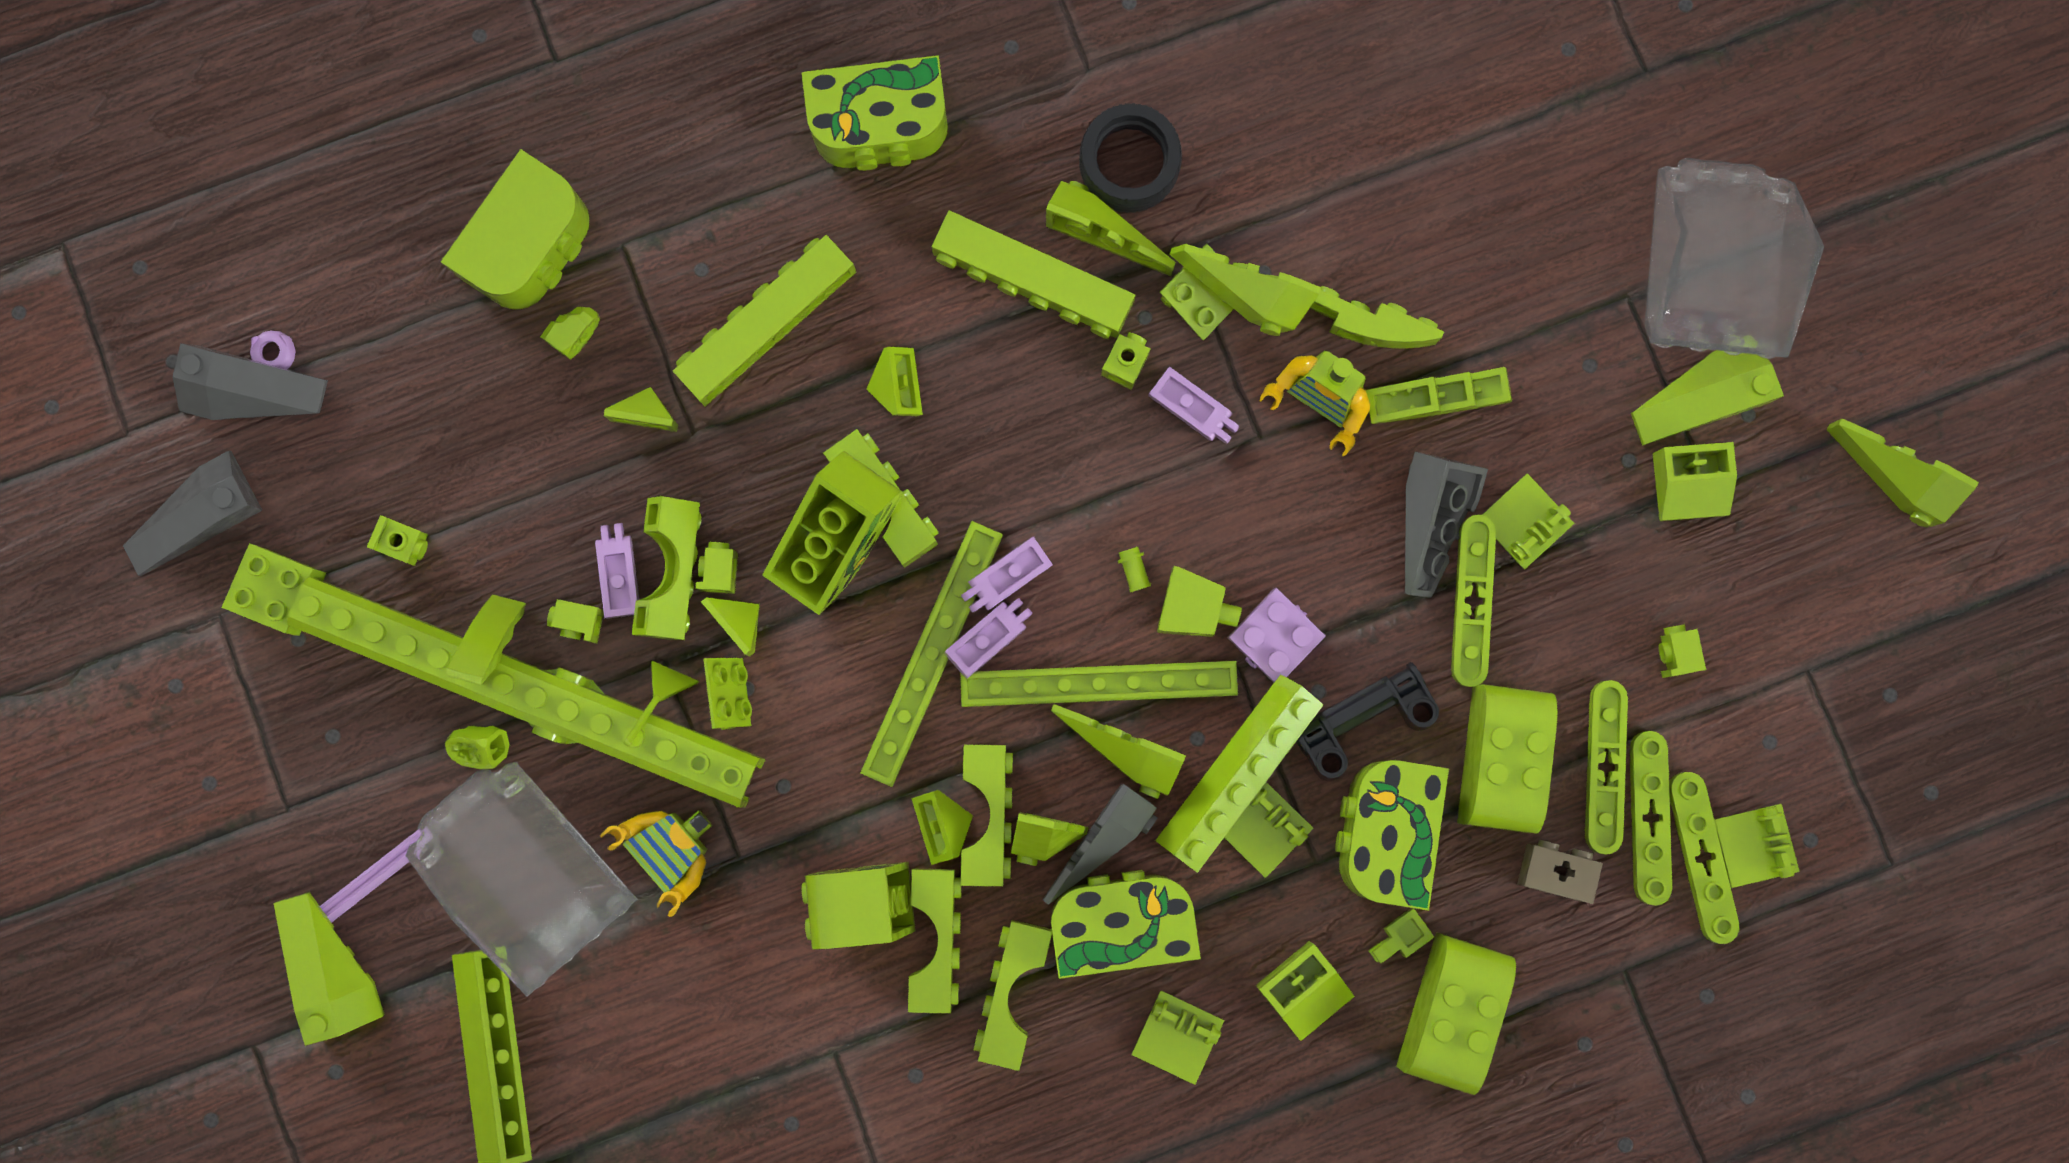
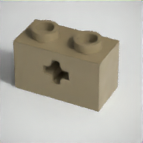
[1517,840,1603,904]

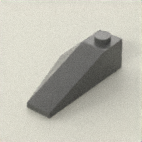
[172,343,328,420]
[123,450,262,576]
[1405,452,1488,598]
[1043,784,1158,905]

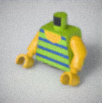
[1260,351,1370,456]
[600,810,712,917]

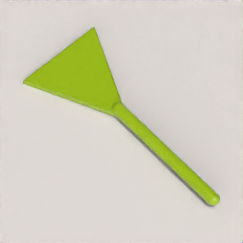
[624,661,699,746]

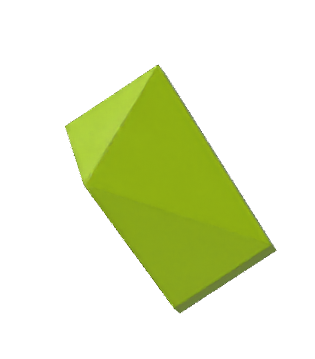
[866,347,923,416]
[604,387,678,432]
[701,597,760,657]
[911,790,973,865]

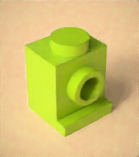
[1101,332,1150,390]
[367,515,428,566]
[695,542,738,594]
[547,599,604,644]
[1659,624,1706,678]

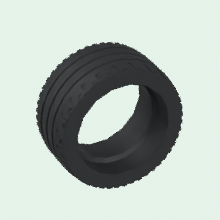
[1079,103,1182,213]

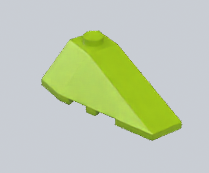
[1046,181,1176,276]
[1170,244,1321,336]
[1631,338,1784,446]
[1827,419,1979,528]
[1051,704,1186,799]
[1011,812,1088,866]
[273,892,385,1046]

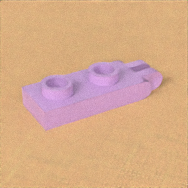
[1149,367,1239,444]
[595,523,639,619]
[961,537,1053,613]
[944,598,1033,679]

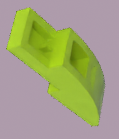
[1310,286,1444,349]

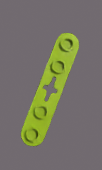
[1451,515,1496,687]
[1585,680,1628,855]
[1630,731,1672,906]
[1669,772,1739,944]

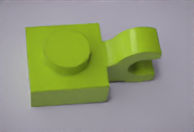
[1369,908,1434,963]

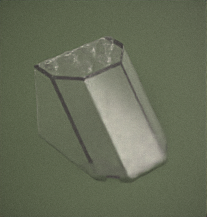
[1644,158,1824,359]
[405,762,638,997]

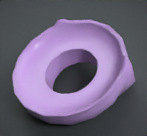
[250,330,296,369]

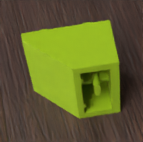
[1653,442,1737,521]
[1255,941,1355,1041]

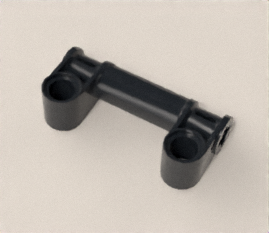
[1296,662,1439,781]

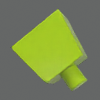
[1157,566,1242,637]

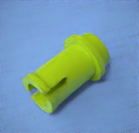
[1117,547,1151,592]

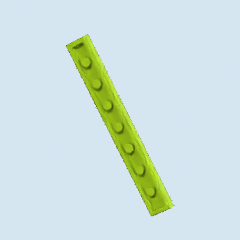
[860,521,1003,787]
[960,661,1238,707]

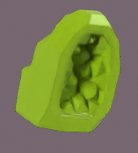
[540,307,600,360]
[445,726,510,769]

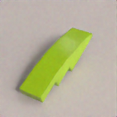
[1366,367,1512,424]
[446,594,526,684]

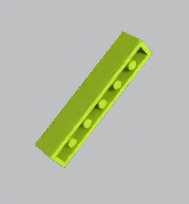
[931,210,1135,339]
[673,235,856,407]
[1155,674,1324,873]
[452,947,532,1163]

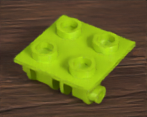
[1160,244,1234,341]
[1482,473,1575,570]
[704,658,752,730]
[1224,782,1314,878]
[1714,804,1799,888]
[1131,991,1224,1085]

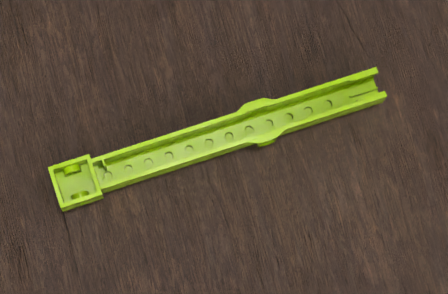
[221,543,765,808]

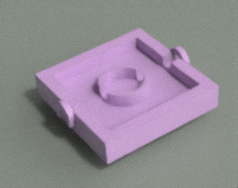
[1227,588,1325,683]

